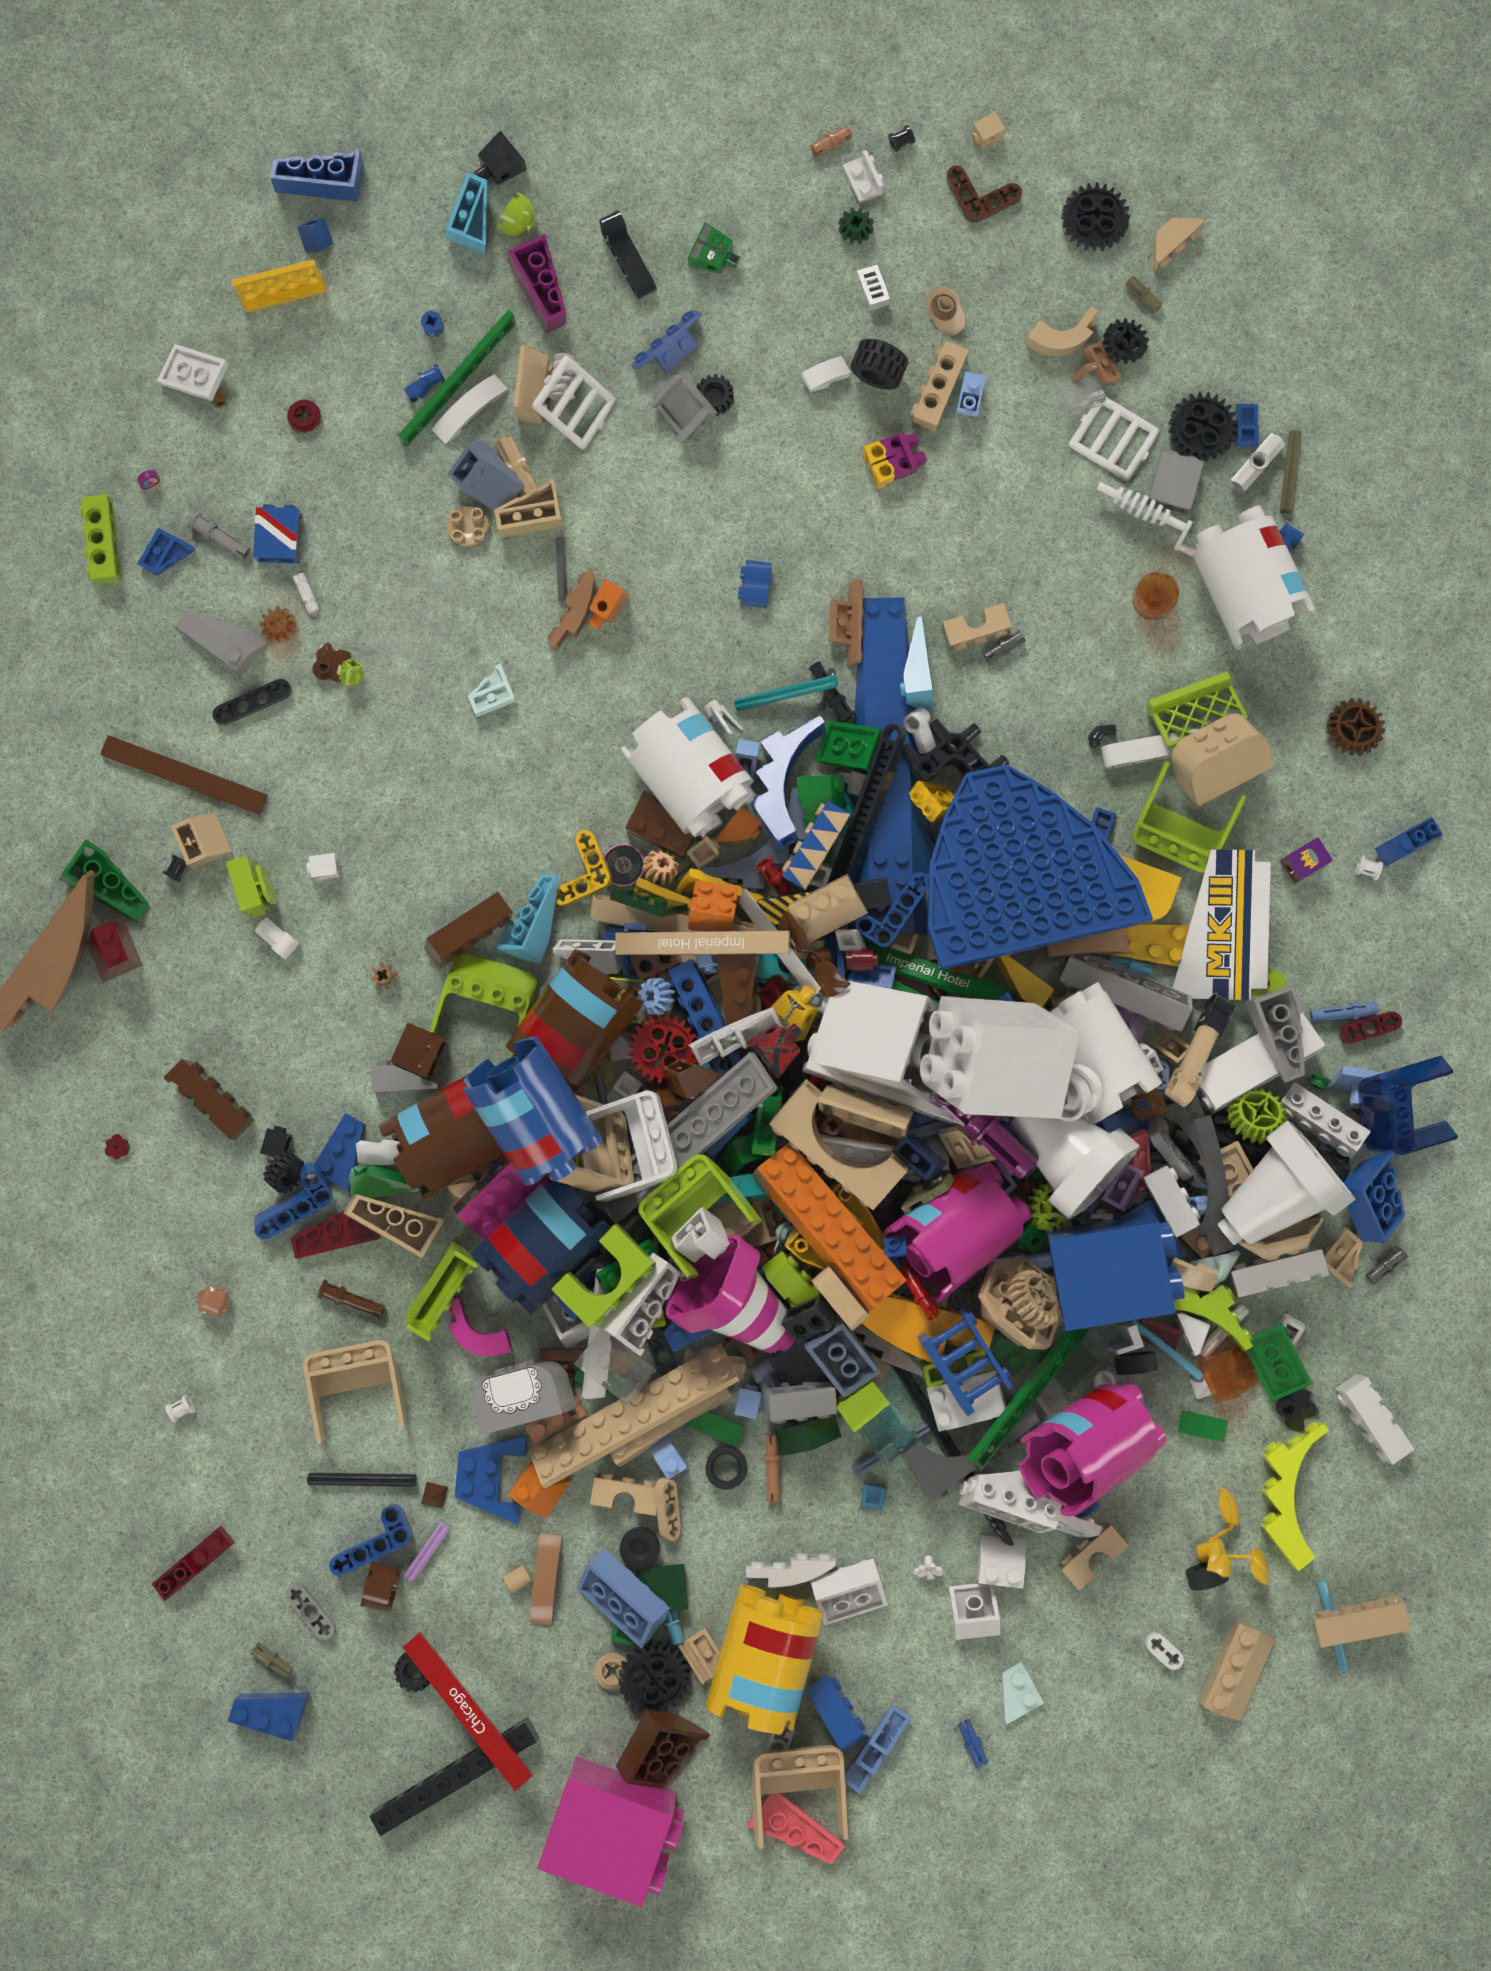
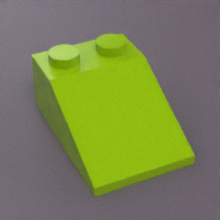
[836,1379,890,1433]

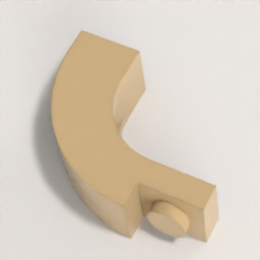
[1025,306,1098,356]

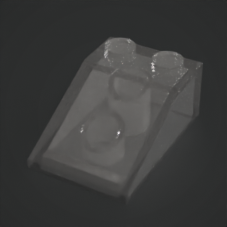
[574,1328,657,1406]

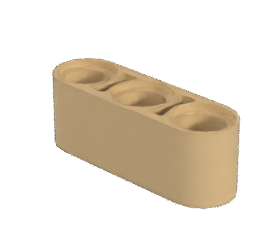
[811,1266,869,1331]

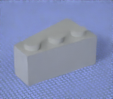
[761,1382,837,1424]

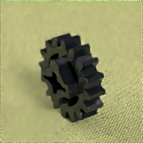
[1102,318,1149,365]

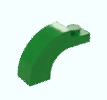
[752,1085,783,1156]

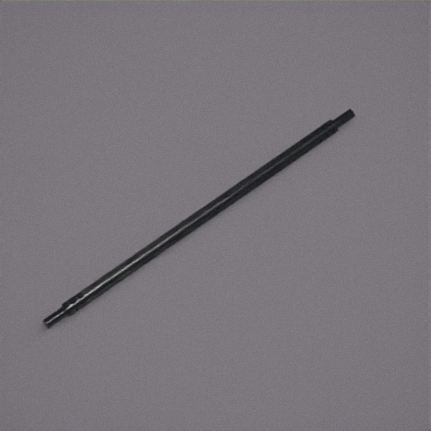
[890,1364,1014,1546]

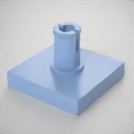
[1330,1066,1387,1108]

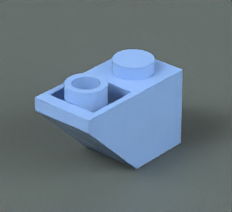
[956,371,986,417]

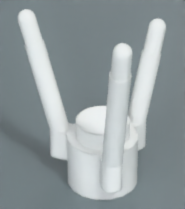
[703,700,743,736]

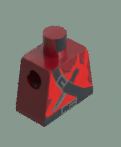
[746,1023,803,1078]

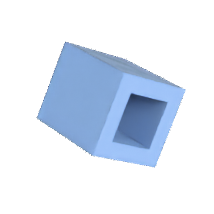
[735,1384,762,1419]

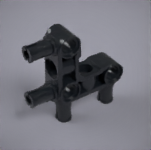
[902,718,1009,782]

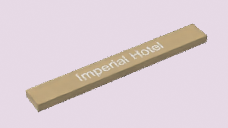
[615,931,790,955]

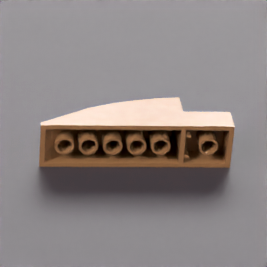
[0,870,95,1031]

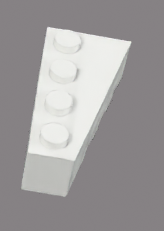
[1228,1246,1329,1297]
[600,1253,681,1356]
[1335,1374,1414,1465]

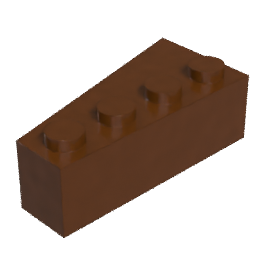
[424,892,513,969]
[717,954,761,1026]
[163,1059,253,1140]

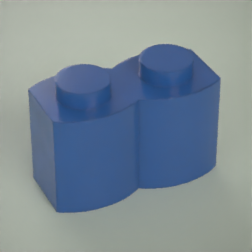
[738,560,771,608]

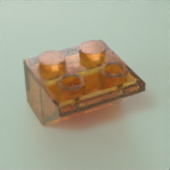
[1198,1344,1258,1403]

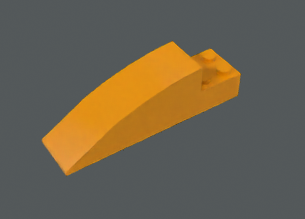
[861,1293,995,1363]

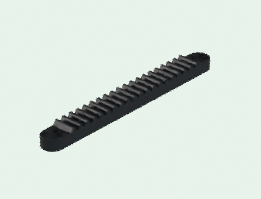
[827,724,906,884]

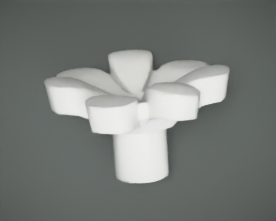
[914,1556,943,1580]

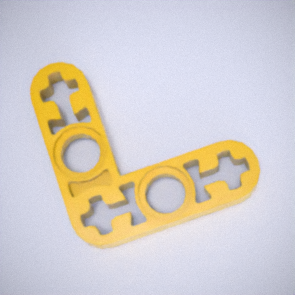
[555,830,612,907]

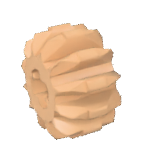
[642,848,679,886]

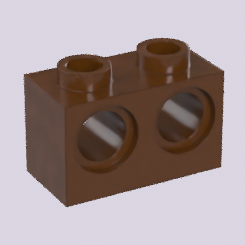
[629,955,682,981]

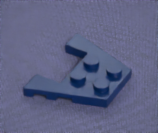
[455,1436,527,1524]

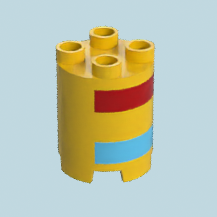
[705,1584,824,1735]

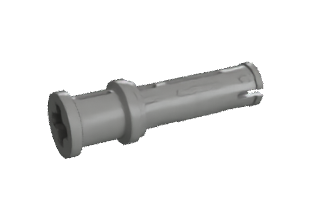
[188,512,251,560]

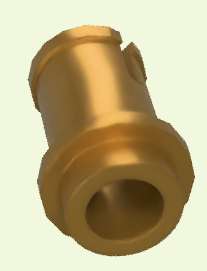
[210,387,227,407]

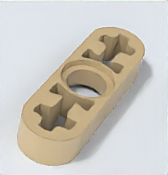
[655,1478,681,1541]

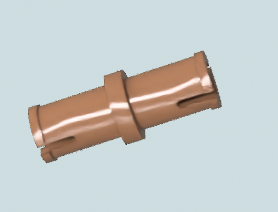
[810,125,853,157]

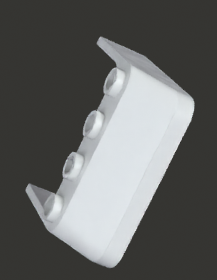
[586,1091,677,1202]

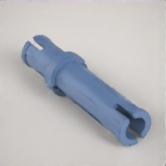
[1309,1002,1378,1024]

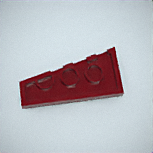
[290,1198,382,1259]

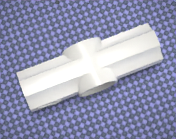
[1230,433,1285,493]

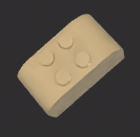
[1171,714,1274,806]

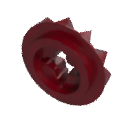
[287,399,322,433]

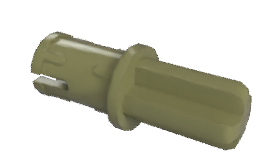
[1125,276,1163,313]
[250,1642,293,1678]

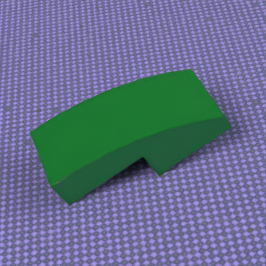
[1178,1410,1229,1442]

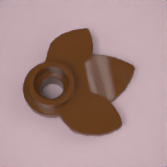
[312,642,351,682]

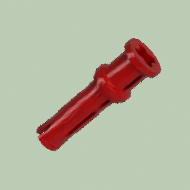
[755,857,793,895]

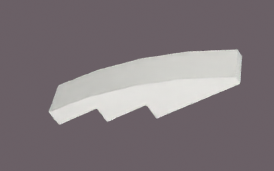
[689,1008,782,1066]

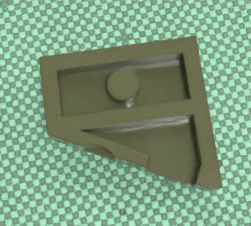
[901,1173,954,1215]

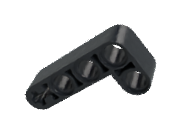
[599,210,657,300]

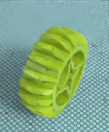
[1227,1087,1288,1145]

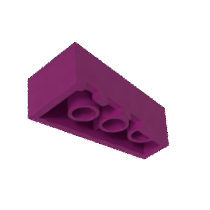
[508,233,566,333]

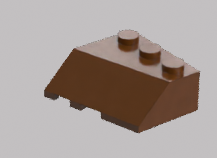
[616,1710,710,1788]

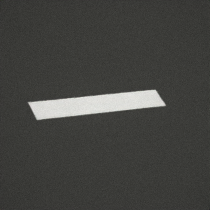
[738,888,821,1000]

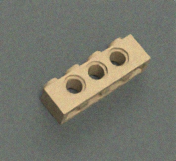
[910,341,969,432]

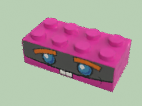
[452,1155,547,1239]

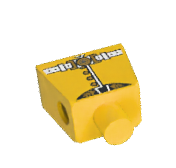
[770,985,818,1041]

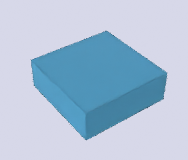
[860,1483,886,1510]

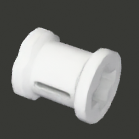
[1355,856,1383,881]
[165,1395,195,1423]

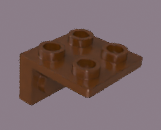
[391,1023,448,1079]

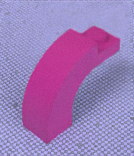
[448,1297,513,1356]

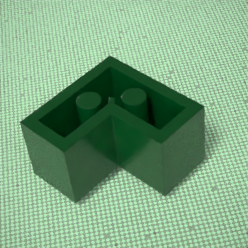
[774,1414,842,1456]

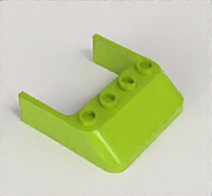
[1132,760,1246,873]
[429,953,538,1057]
[639,1154,762,1278]
[405,1241,478,1342]

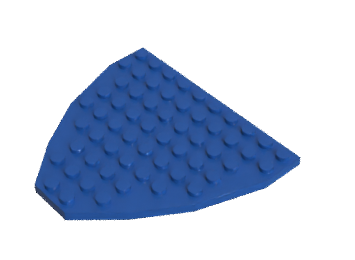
[927,764,1153,970]

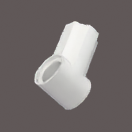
[903,708,936,754]
[255,918,300,960]

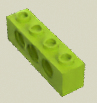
[79,494,122,585]

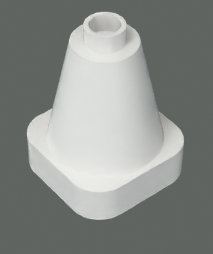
[1009,1116,1141,1220]
[1218,1120,1356,1245]

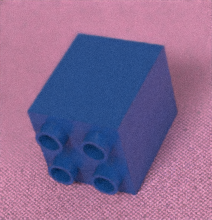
[1047,1213,1185,1331]

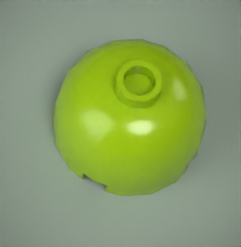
[497,192,536,237]

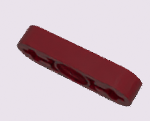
[1339,1011,1402,1044]

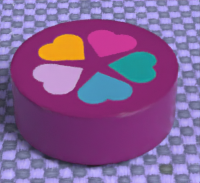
[137,470,160,490]

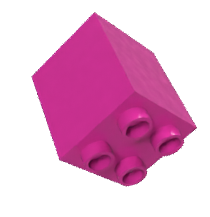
[537,1756,685,1907]

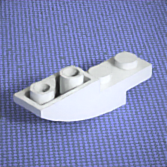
[746,1553,836,1587]

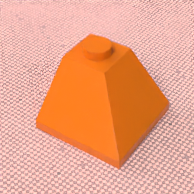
[508,1461,572,1518]

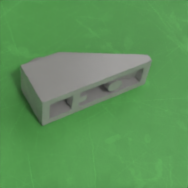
[371,1061,440,1093]

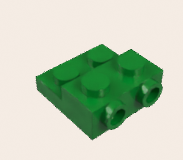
[990,1328,1047,1377]

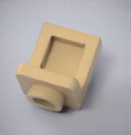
[686,835,721,870]

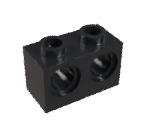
[781,1294,837,1343]

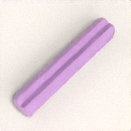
[404,1522,450,1583]

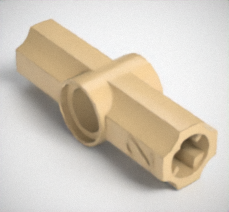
[495,436,537,497]

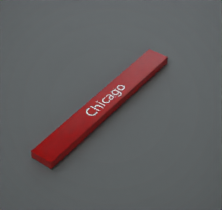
[402,1632,533,1791]

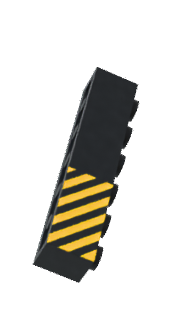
[757,877,891,928]

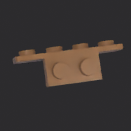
[828,579,864,667]

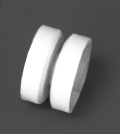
[1061,1064,1103,1121]

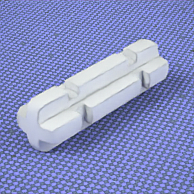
[293,573,319,614]

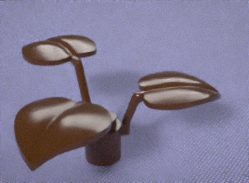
[767,911,851,997]

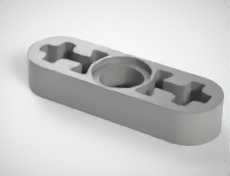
[286,1583,336,1640]

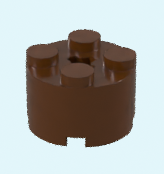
[360,1562,401,1612]

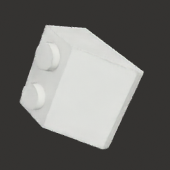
[976,1534,1025,1589]
[949,1583,1000,1640]

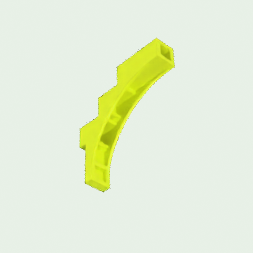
[1261,1421,1329,1571]

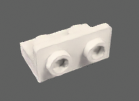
[843,150,885,204]

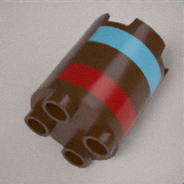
[506,949,646,1093]
[379,1074,505,1201]

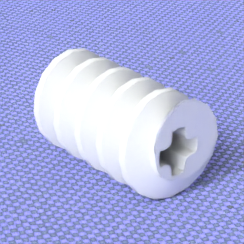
[549,353,580,401]

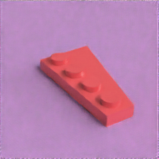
[747,1793,845,1864]

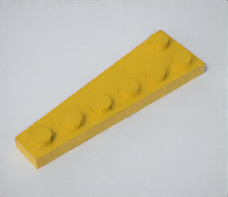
[1100,924,1189,968]

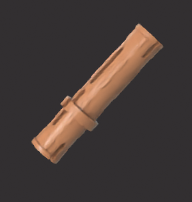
[764,1434,781,1503]

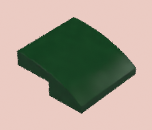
[637,1564,688,1611]

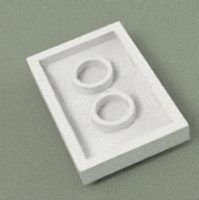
[157,344,229,401]

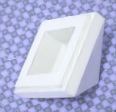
[1189,1371,1218,1400]

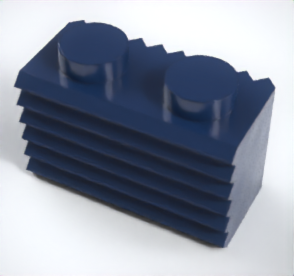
[893,1134,946,1181]

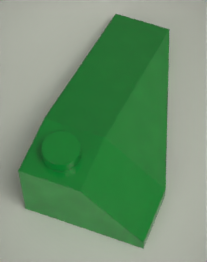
[797,775,845,863]
[59,839,149,922]

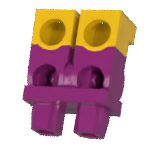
[862,432,927,489]

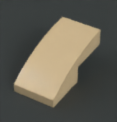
[1171,1257,1219,1292]

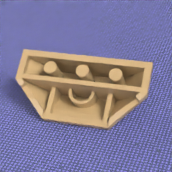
[1238,1214,1323,1261]

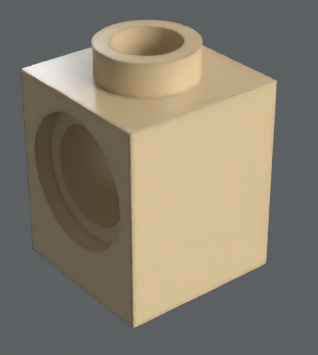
[971,112,1006,150]

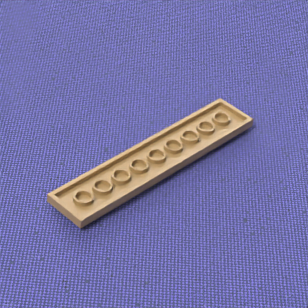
[528,1343,740,1489]

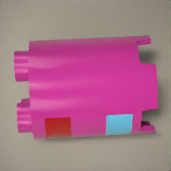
[883,1162,1031,1302]
[1019,1382,1166,1516]

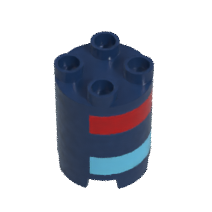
[470,1177,612,1314]

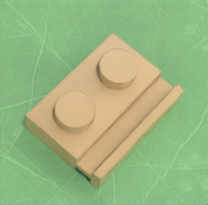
[678,1626,720,1684]

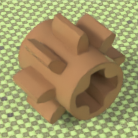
[370,963,398,990]

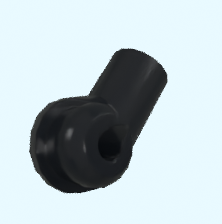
[1088,724,1116,748]

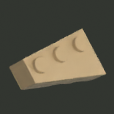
[494,478,563,538]

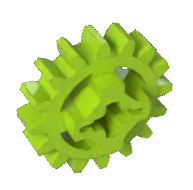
[1027,1183,1066,1231]

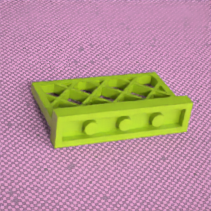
[1146,671,1248,749]

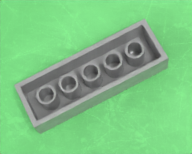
[1059,954,1193,1032]

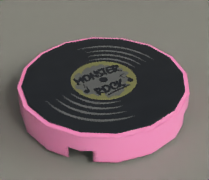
[602,844,644,887]

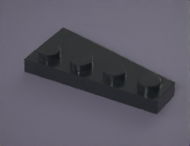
[782,1017,816,1105]

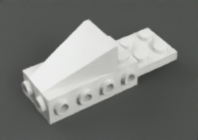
[959,1471,1102,1539]

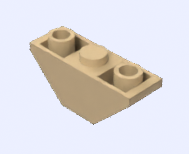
[1152,217,1205,271]

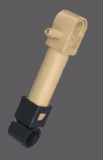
[1164,992,1235,1107]

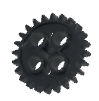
[1061,182,1130,252]
[1168,392,1238,461]
[618,1640,691,1712]

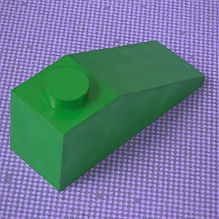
[349,1164,420,1198]

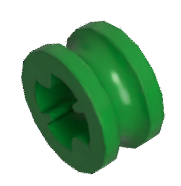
[1309,1073,1331,1091]

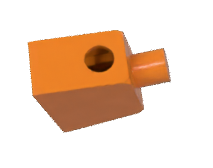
[588,579,629,631]

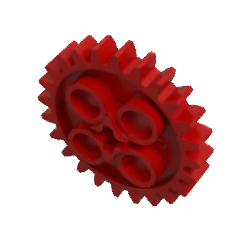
[628,1014,697,1085]

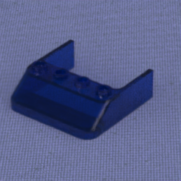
[1358,1055,1458,1155]

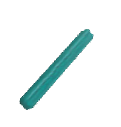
[734,675,838,711]

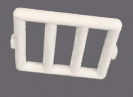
[532,356,616,449]
[1069,395,1160,481]

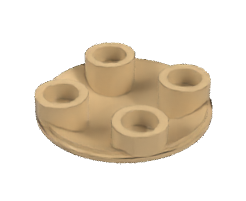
[447,506,489,547]

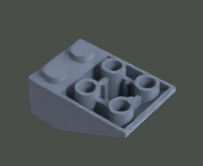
[448,440,525,511]

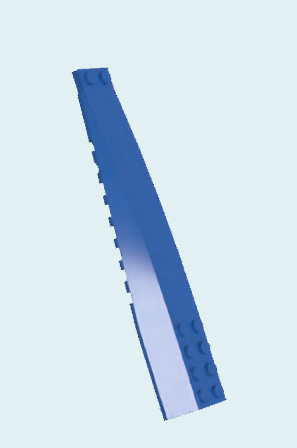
[848,597,932,936]

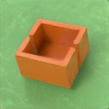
[688,880,739,932]

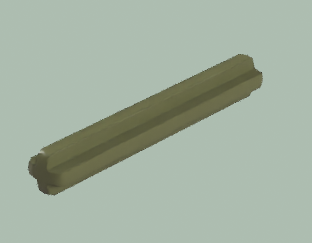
[1280,430,1301,513]

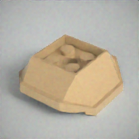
[978,1255,1061,1349]

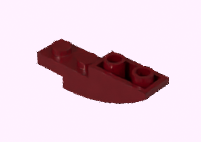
[152,1525,235,1601]

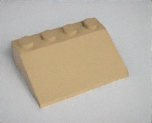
[818,1083,913,1140]

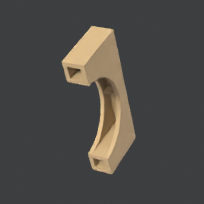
[769,1079,909,1210]

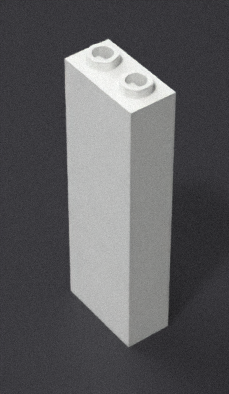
[1197,1013,1325,1115]

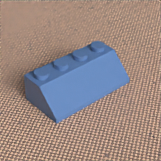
[577,1549,670,1649]

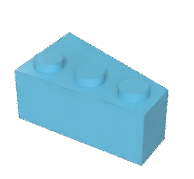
[445,172,487,254]

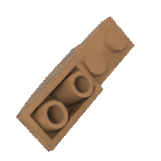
[548,568,595,651]

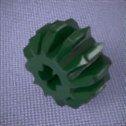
[838,207,874,245]

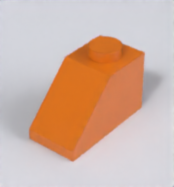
[715,807,763,846]

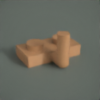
[1072,342,1122,387]

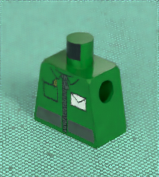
[688,222,741,274]

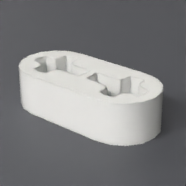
[1145,1632,1184,1670]

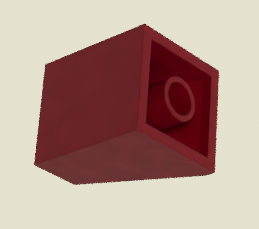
[87,920,143,982]

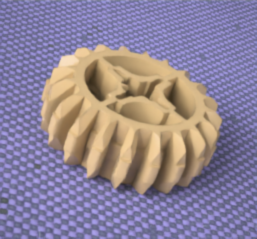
[1007,1269,1061,1330]

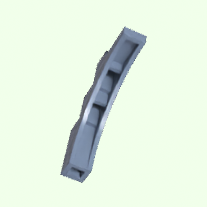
[701,787,808,894]

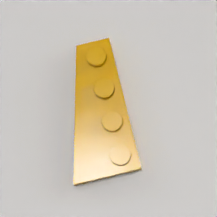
[675,868,764,911]

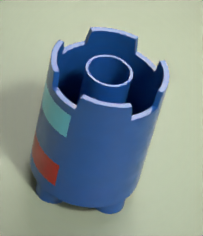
[463,1037,603,1186]

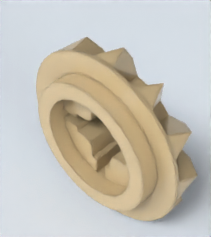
[594,1652,627,1690]

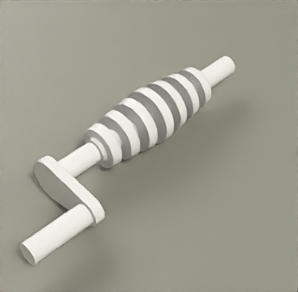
[1096,482,1197,557]

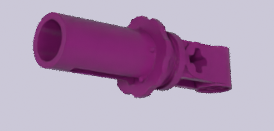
[934,1092,1039,1179]

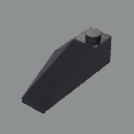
[574,1213,654,1280]

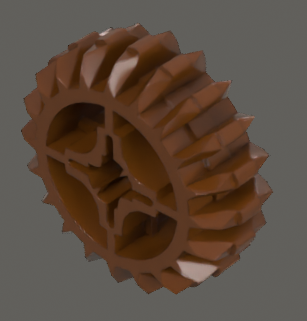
[1326,698,1386,756]

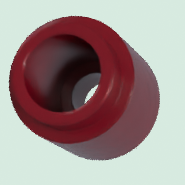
[846,950,878,972]

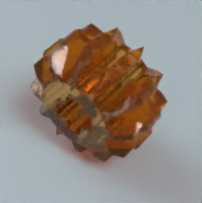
[260,606,297,643]

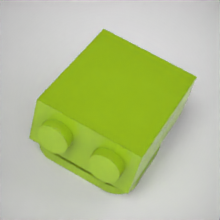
[226,855,277,918]

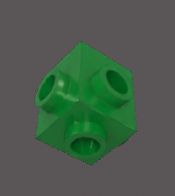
[1014,1220,1048,1255]

